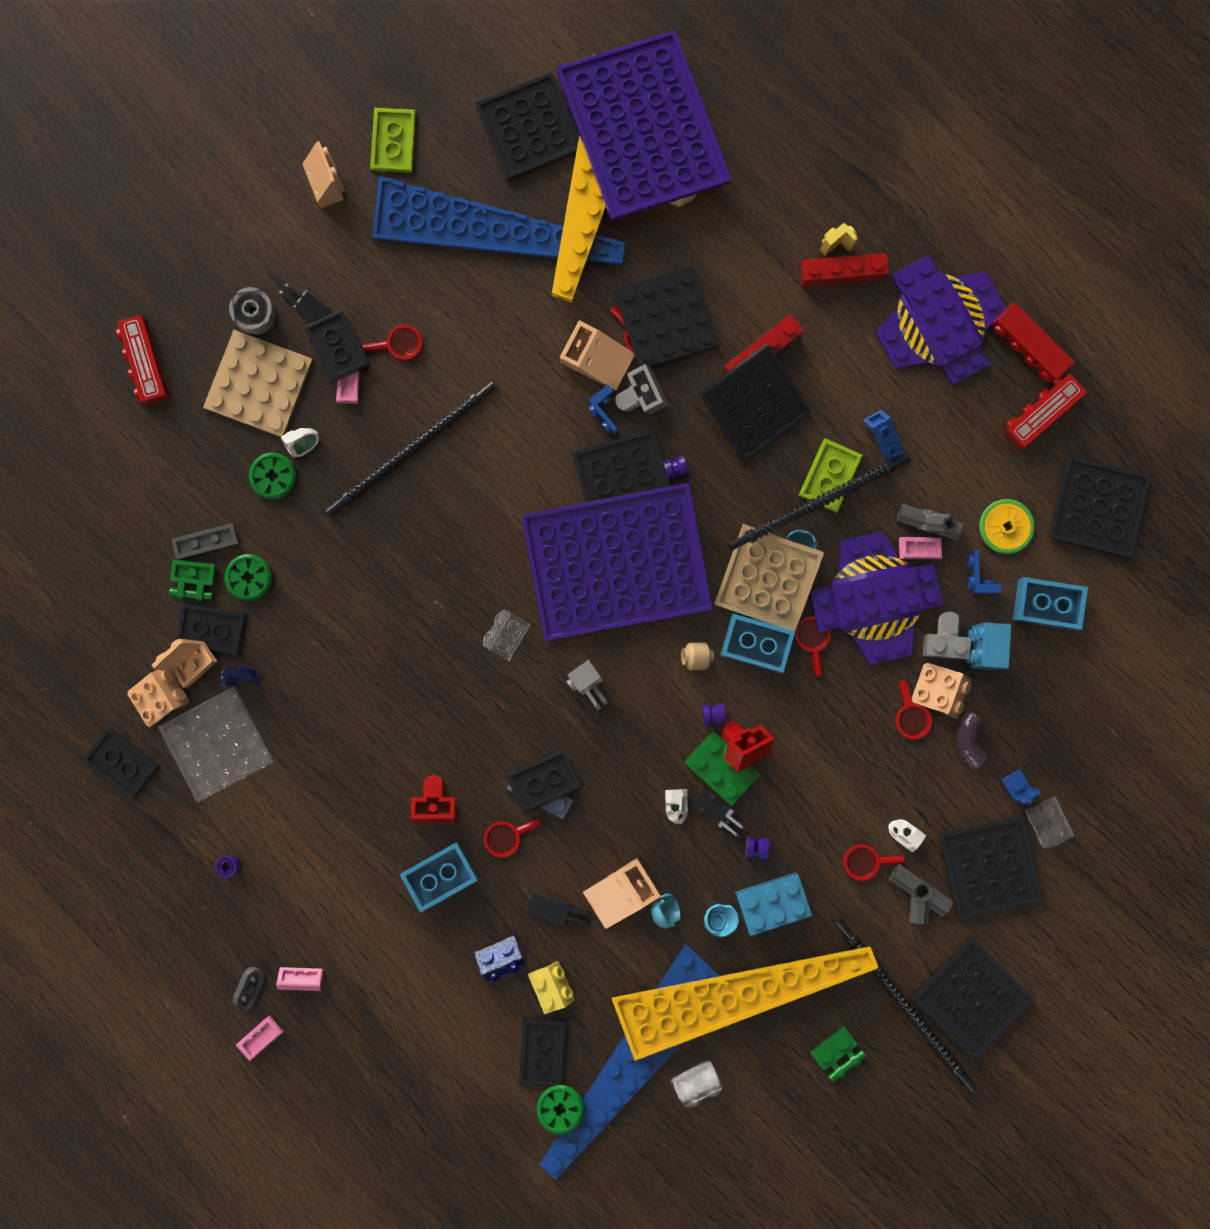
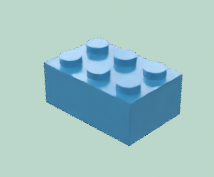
[1012,577,1088,631]
[720,614,795,673]
[966,623,1011,670]
[399,841,479,913]
[735,872,812,936]

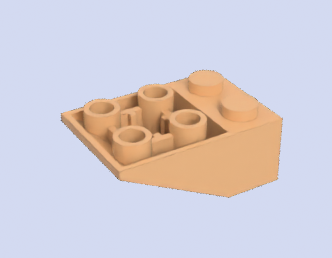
[303,141,345,208]
[560,320,634,391]
[583,858,661,929]

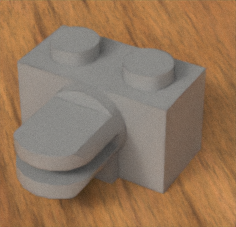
[615,364,669,415]
[922,612,971,660]
[567,660,608,710]

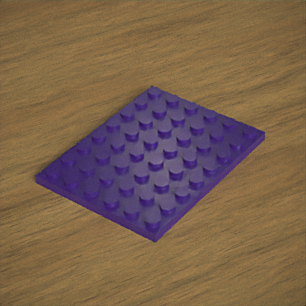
[556,30,731,221]
[521,483,713,641]

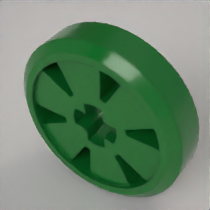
[249,453,297,500]
[225,554,273,601]
[537,1085,585,1135]

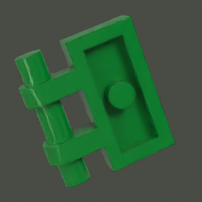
[169,560,216,602]
[810,1026,867,1083]

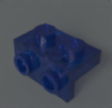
[220,665,261,688]
[474,936,526,982]

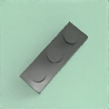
[171,523,239,560]

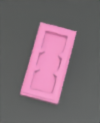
[336,371,360,404]
[899,537,942,559]
[277,967,323,991]
[236,1015,284,1061]

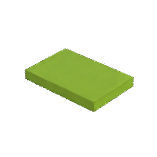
[370,108,417,173]
[798,438,863,513]

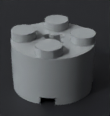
[229,287,276,335]

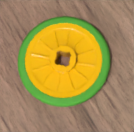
[979,499,1035,554]

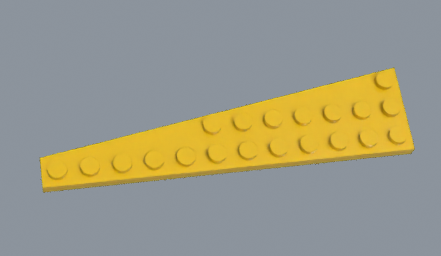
[552,54,606,302]
[612,946,878,1061]

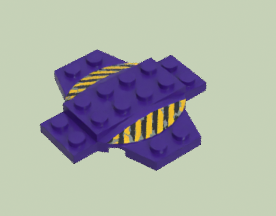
[875,255,1006,386]
[809,531,943,665]

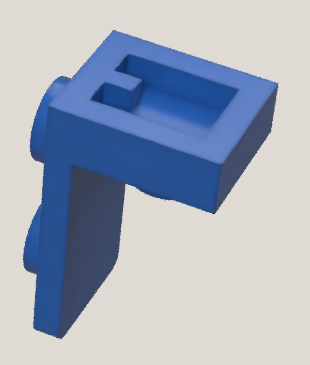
[588,385,618,436]
[863,410,904,461]
[967,550,1001,594]
[1001,769,1041,805]

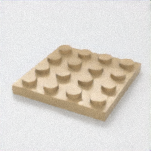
[203,330,313,437]
[714,524,824,631]

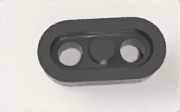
[233,967,265,1010]

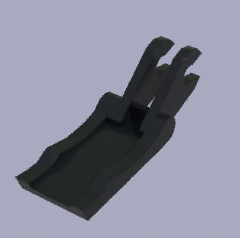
[279,283,334,323]
[691,788,750,842]
[527,893,593,926]

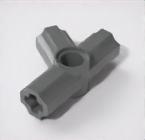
[896,504,963,541]
[889,864,953,924]

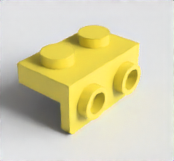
[820,223,858,256]
[528,961,575,1014]

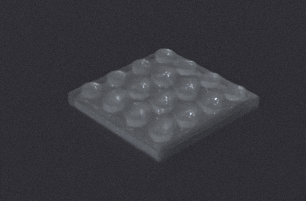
[158,687,274,803]

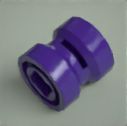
[663,456,689,482]
[702,703,726,726]
[745,836,769,860]
[215,855,241,878]

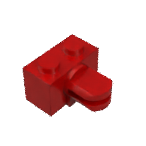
[721,722,775,772]
[411,775,455,824]

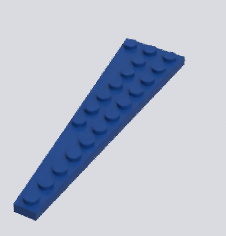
[372,176,625,265]
[540,943,720,1180]

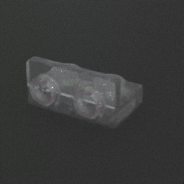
[482,609,531,661]
[1025,796,1074,848]
[671,1060,723,1108]

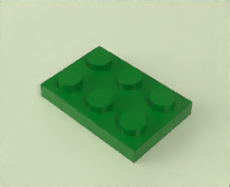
[684,731,760,806]

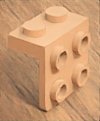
[152,639,217,688]
[912,663,971,719]
[128,670,190,727]

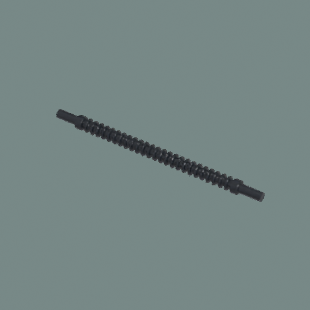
[325,381,497,516]
[728,454,911,551]
[834,917,977,1093]

